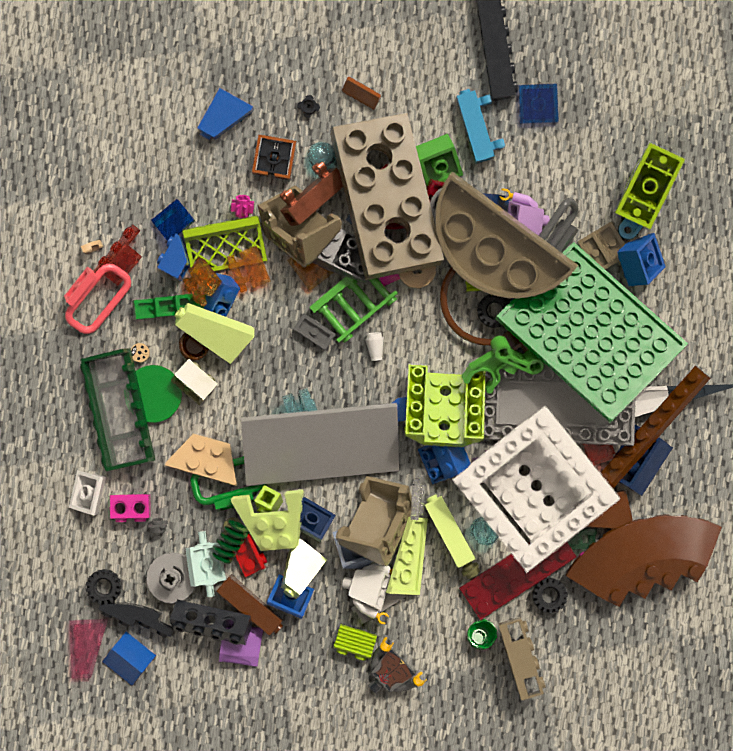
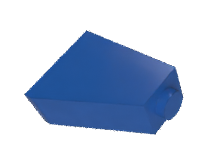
[197,88,254,140]

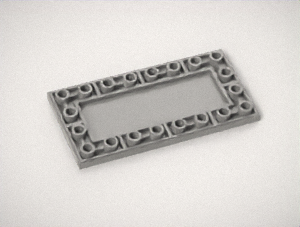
[484,365,636,446]
[241,403,399,486]

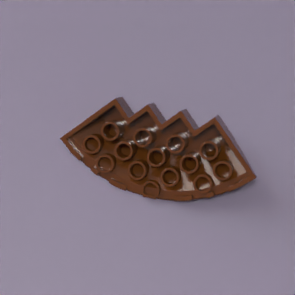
[565,514,722,607]

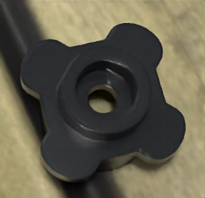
[297,95,320,118]

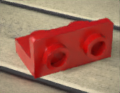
[236,533,268,577]

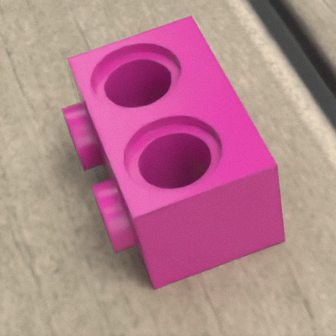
[110,494,151,522]

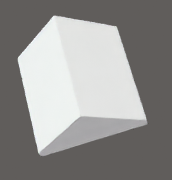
[69,470,106,515]

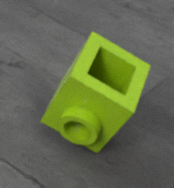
[254,485,283,513]

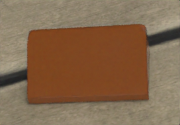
[342,77,381,110]

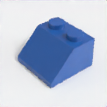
[617,233,665,286]

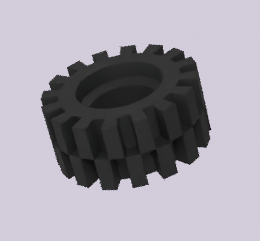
[477,294,510,328]
[86,569,122,605]
[532,578,568,613]

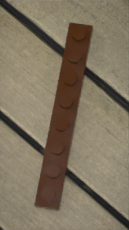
[600,365,711,489]

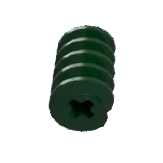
[212,520,248,564]

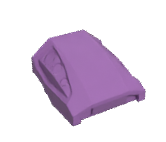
[219,626,263,666]

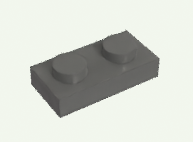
[293,313,336,350]

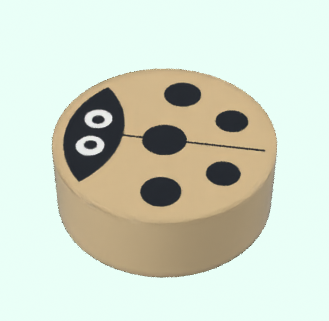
[131,343,150,362]

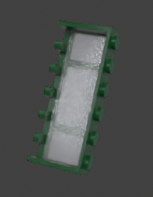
[80,348,155,472]

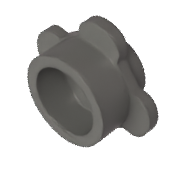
[148,518,168,533]

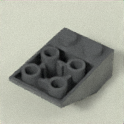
[312,228,367,283]

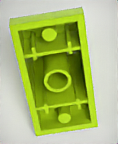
[615,142,685,229]

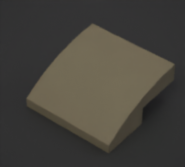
[578,221,626,269]

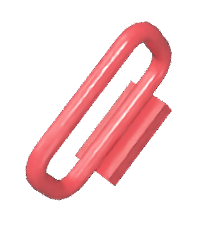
[64,264,131,334]

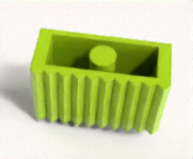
[333,624,377,661]

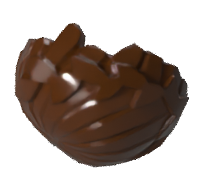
[179,332,209,361]

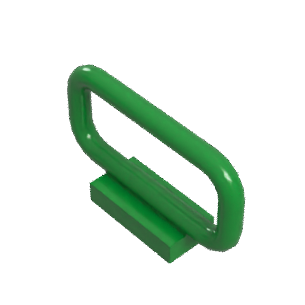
[190,456,266,512]

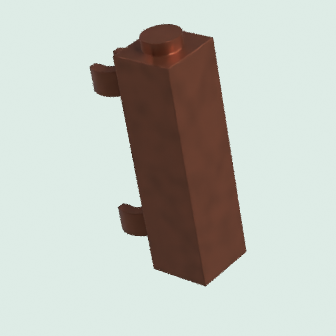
[279,162,343,226]

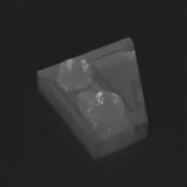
[411,473,426,520]

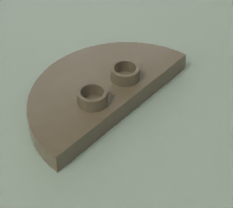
[435,172,578,298]

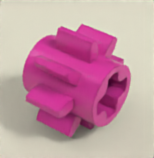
[231,195,254,218]

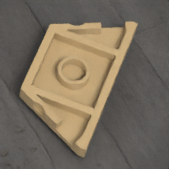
[165,434,237,486]

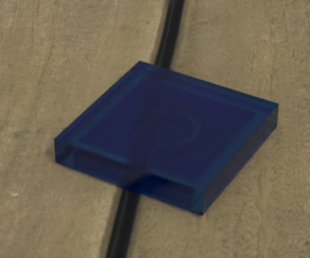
[519,84,559,124]

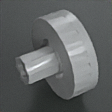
[147,552,196,603]

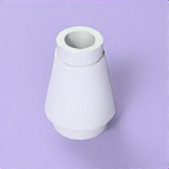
[365,332,384,361]

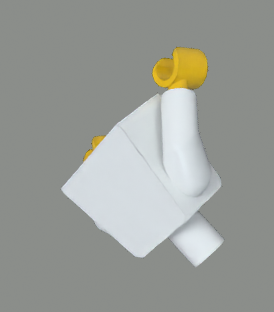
[342,563,393,624]

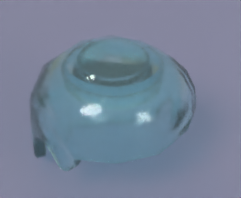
[307,141,336,170]
[470,517,499,545]

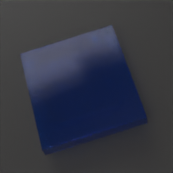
[151,199,195,241]

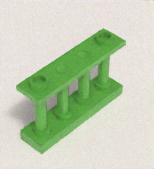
[309,277,398,343]

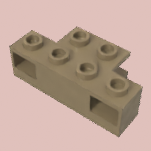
[498,617,546,701]

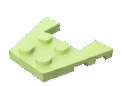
[231,490,304,551]

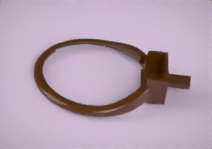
[440,267,529,353]

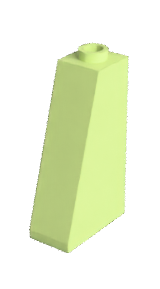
[175,303,254,364]
[424,494,475,568]

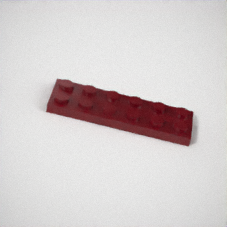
[459,541,577,620]

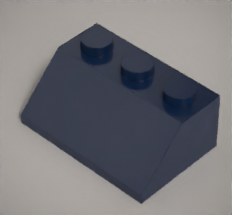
[614,424,673,496]

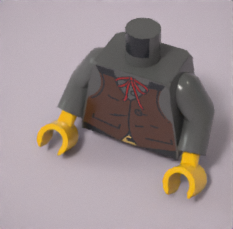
[368,637,427,694]

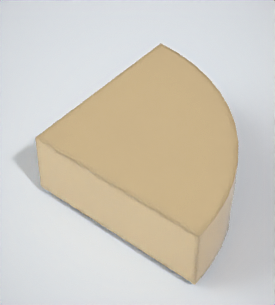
[81,240,103,254]

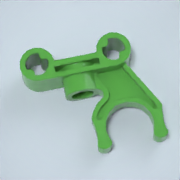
[461,336,544,393]

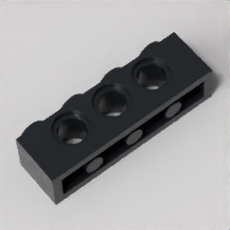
[170,600,253,645]

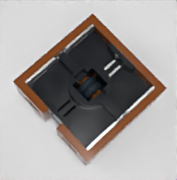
[252,134,297,180]

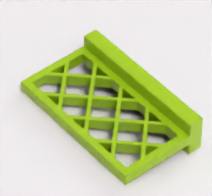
[183,215,267,275]

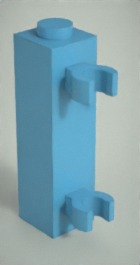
[456,89,505,164]

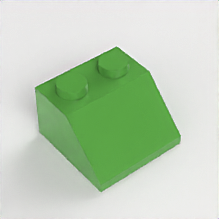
[416,134,463,186]

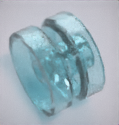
[282,388,317,413]

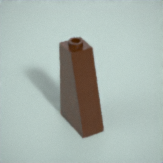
[585,490,633,528]
[216,574,283,636]

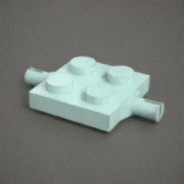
[185,531,226,597]

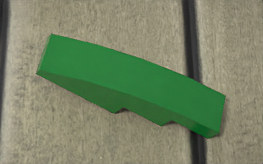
[132,293,207,320]

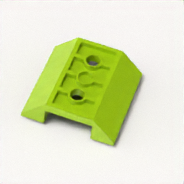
[405,364,486,447]

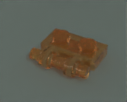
[226,245,271,293]
[183,257,222,306]

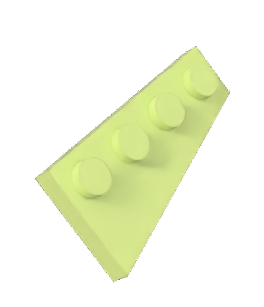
[386,517,428,595]

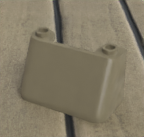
[258,185,342,267]
[336,476,414,566]

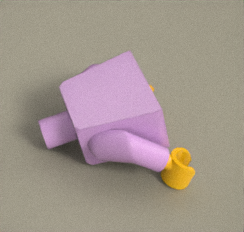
[499,188,550,236]

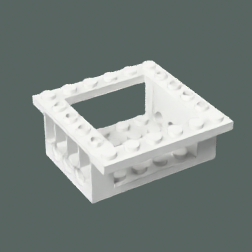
[453,406,620,572]

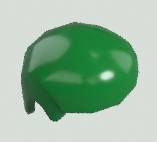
[467,619,497,650]

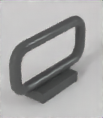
[539,198,579,253]

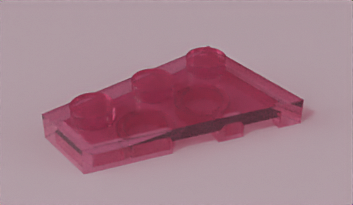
[70,619,108,679]

